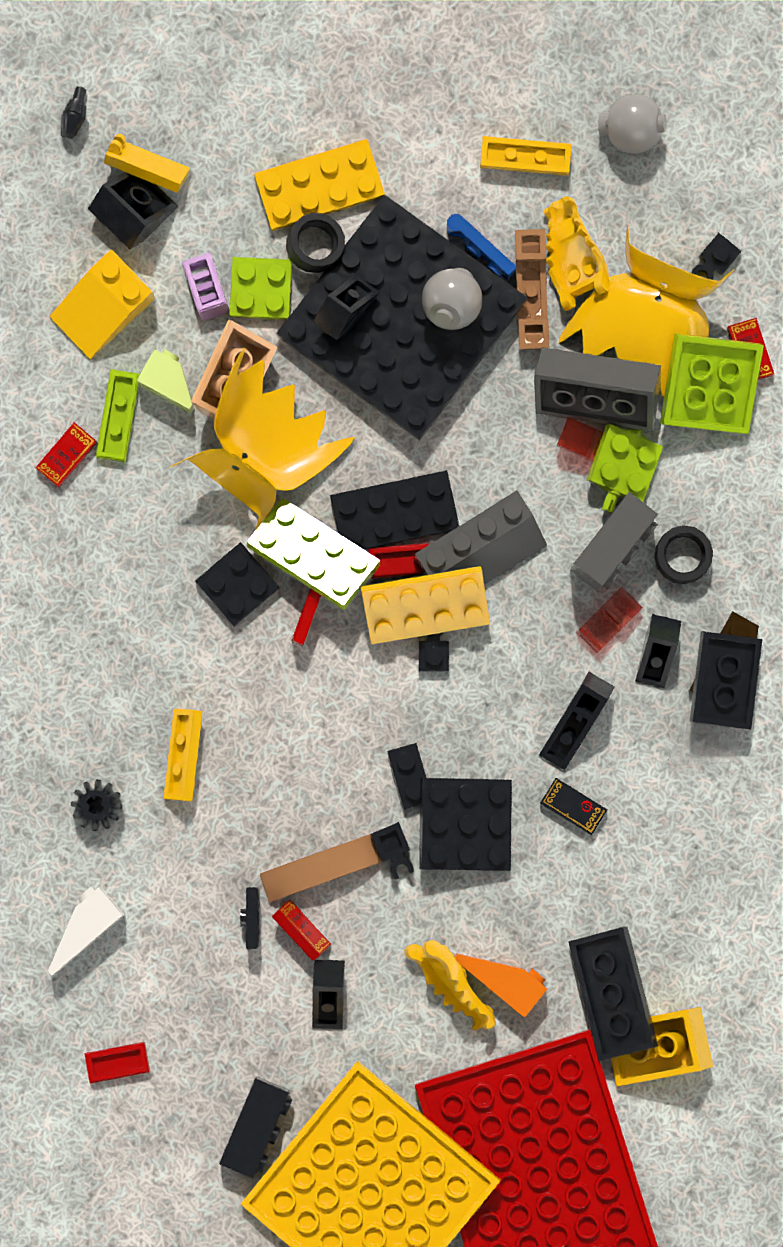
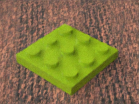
[660,333,764,434]

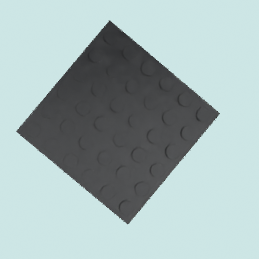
[276,194,528,441]

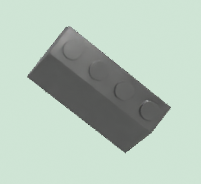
[534,347,661,432]
[414,490,547,585]

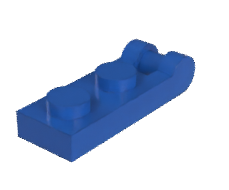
[446,214,517,281]

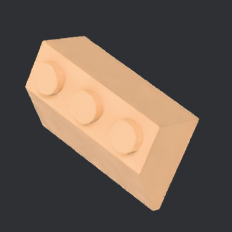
[191,320,277,420]

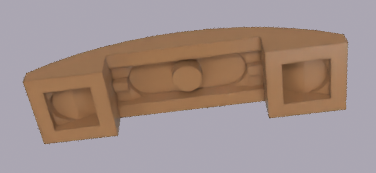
[515,229,549,350]
[260,834,381,902]

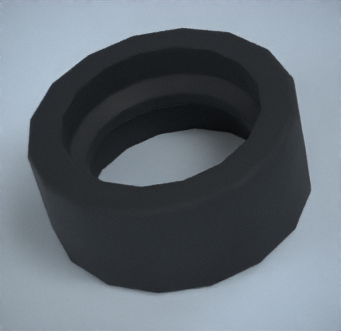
[286,213,345,273]
[654,525,713,584]

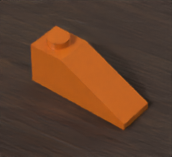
[454,953,547,1018]

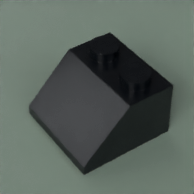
[88,172,178,249]

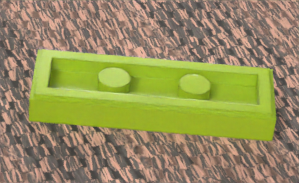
[96,369,140,463]

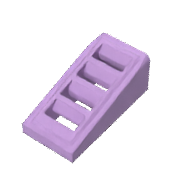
[182,252,230,321]

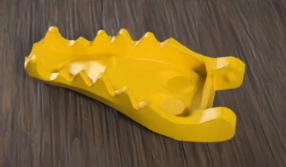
[543,196,609,311]
[404,940,496,1031]

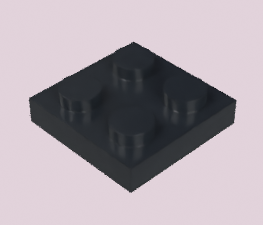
[195,542,280,627]

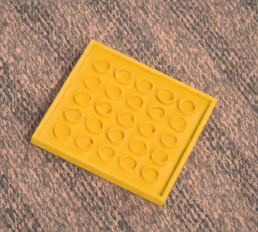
[241,1060,500,1247]

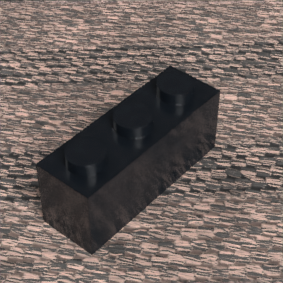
[219,1076,293,1179]

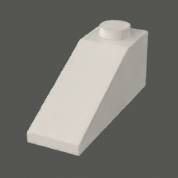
[48,887,125,975]

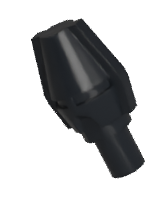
[60,86,87,139]

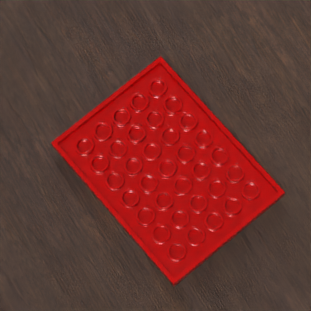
[415,1029,658,1247]

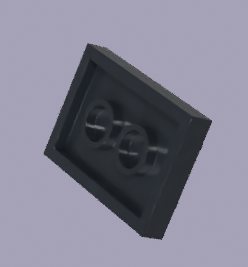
[689,631,763,730]

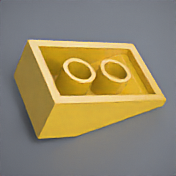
[49,249,155,360]
[611,1006,714,1086]

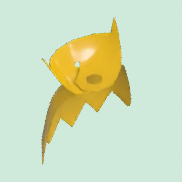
[558,224,734,396]
[170,347,355,531]

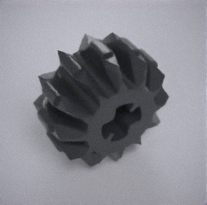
[71,779,123,831]

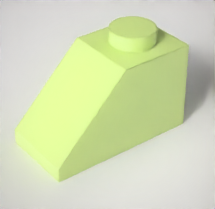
[137,349,194,414]

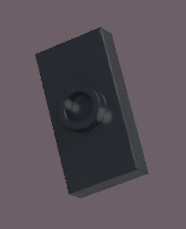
[240,887,260,949]

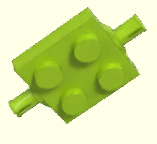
[586,424,663,513]

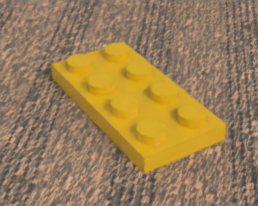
[254,139,385,231]
[361,566,490,645]

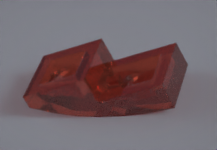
[556,417,604,462]
[576,587,643,653]

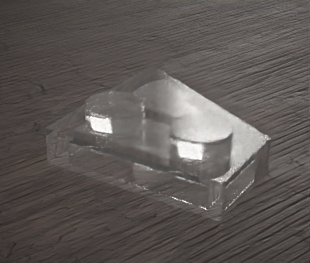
[666,711,745,766]

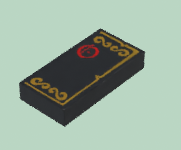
[540,778,608,835]

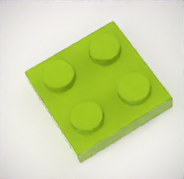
[229,257,292,320]

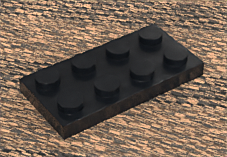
[330,470,459,550]
[568,926,658,1061]

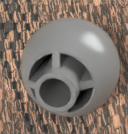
[598,94,667,154]
[422,268,482,330]

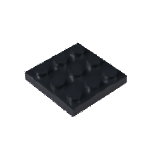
[419,778,512,871]

